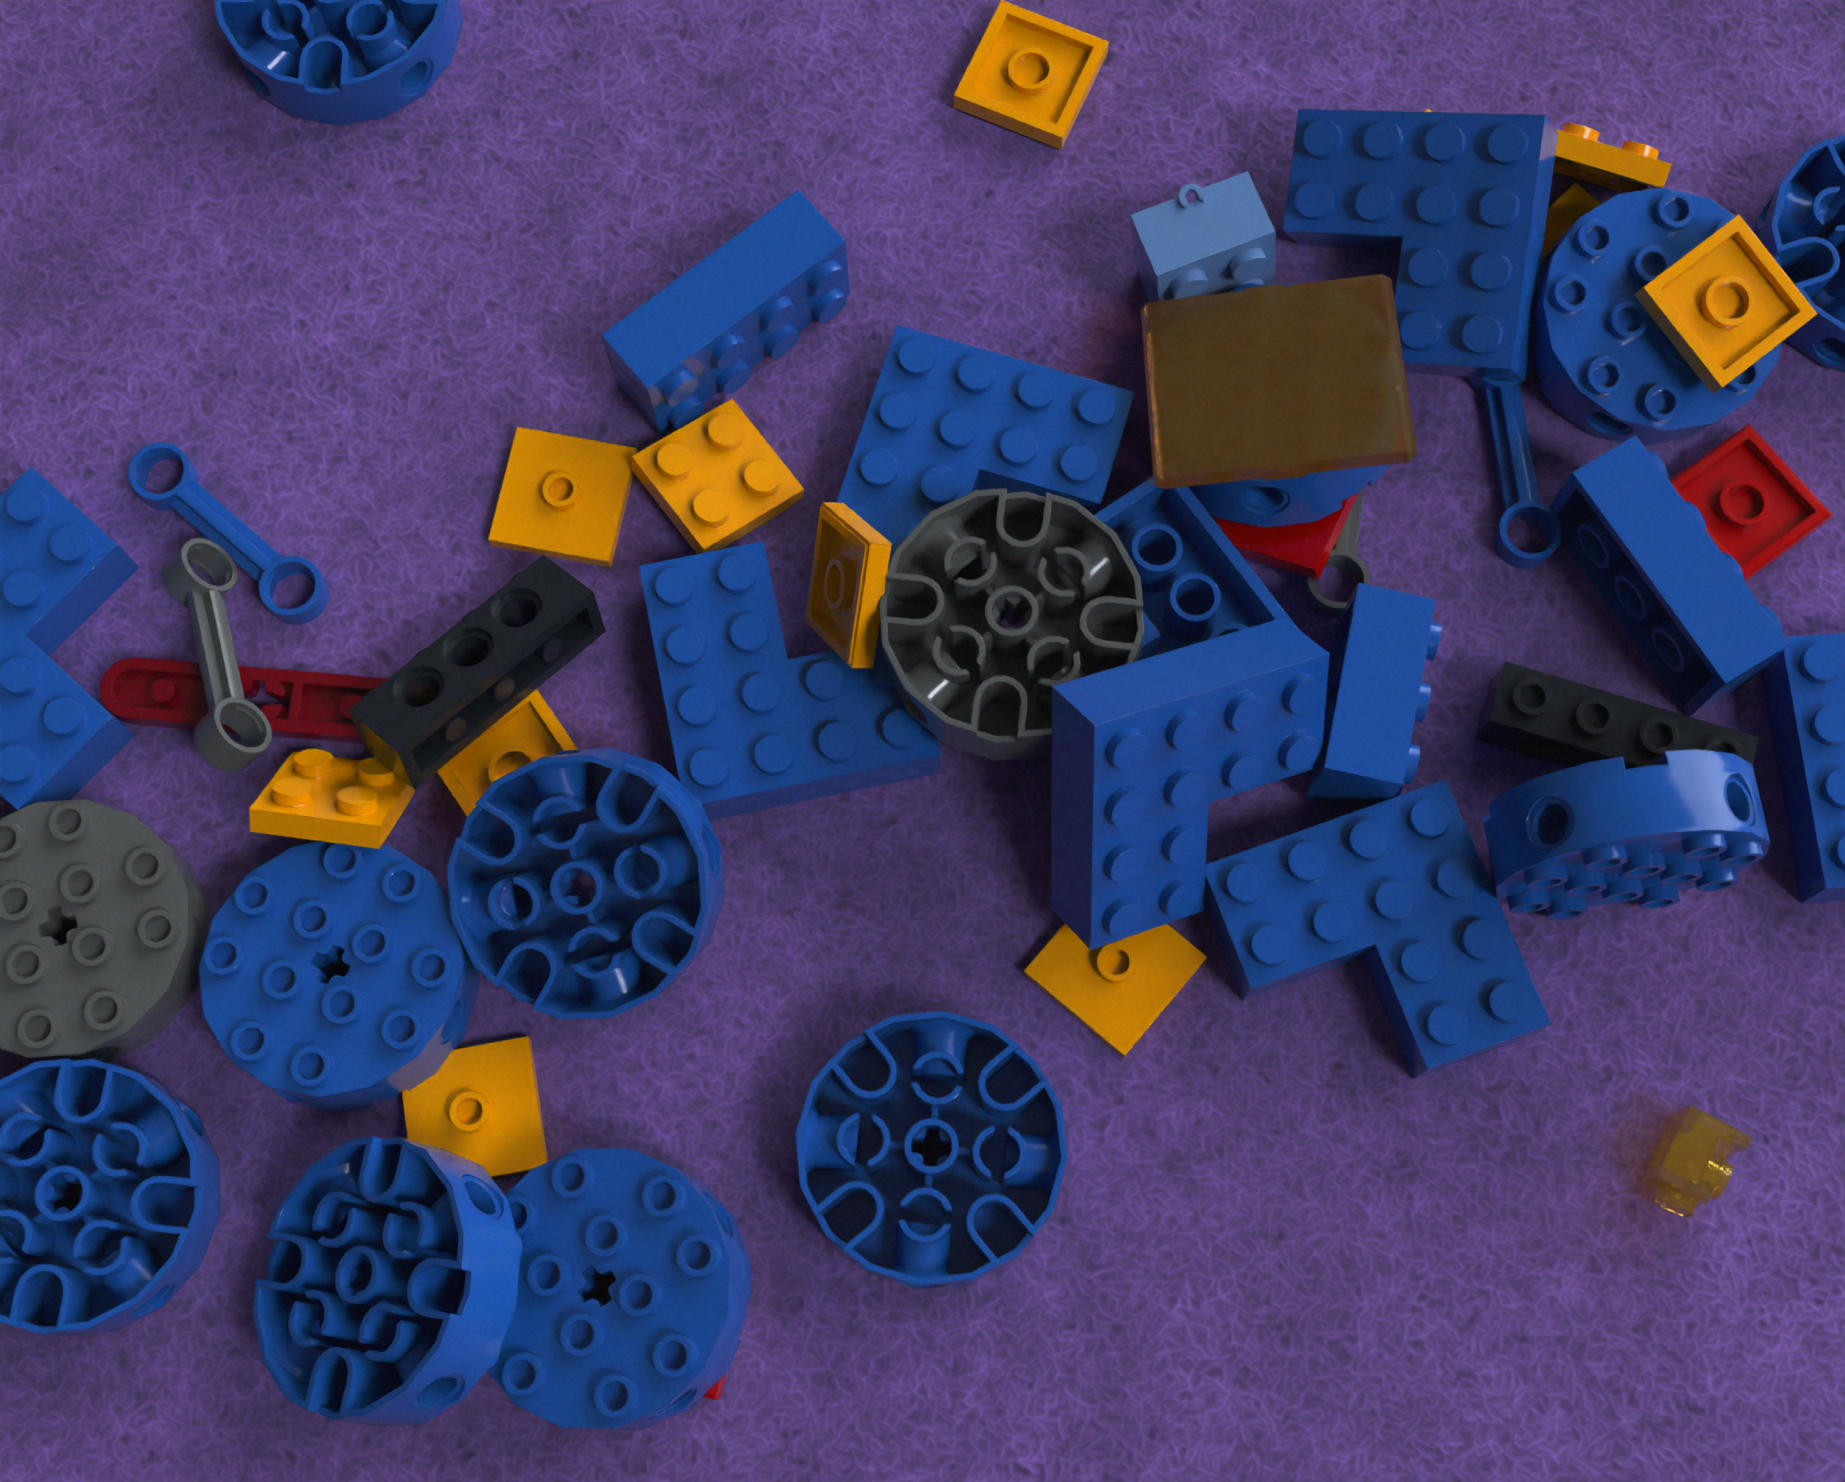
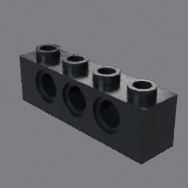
[348,554,606,790]
[1475,661,1759,769]

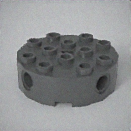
[879,488,1145,761]
[0,799,209,1063]

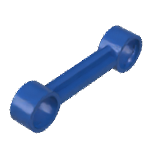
[1466,353,1562,569]
[128,442,329,625]

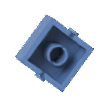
[1130,171,1276,336]

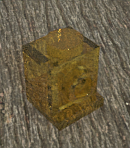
[1640,1105,1752,1218]

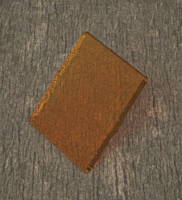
[1140,274,1417,489]

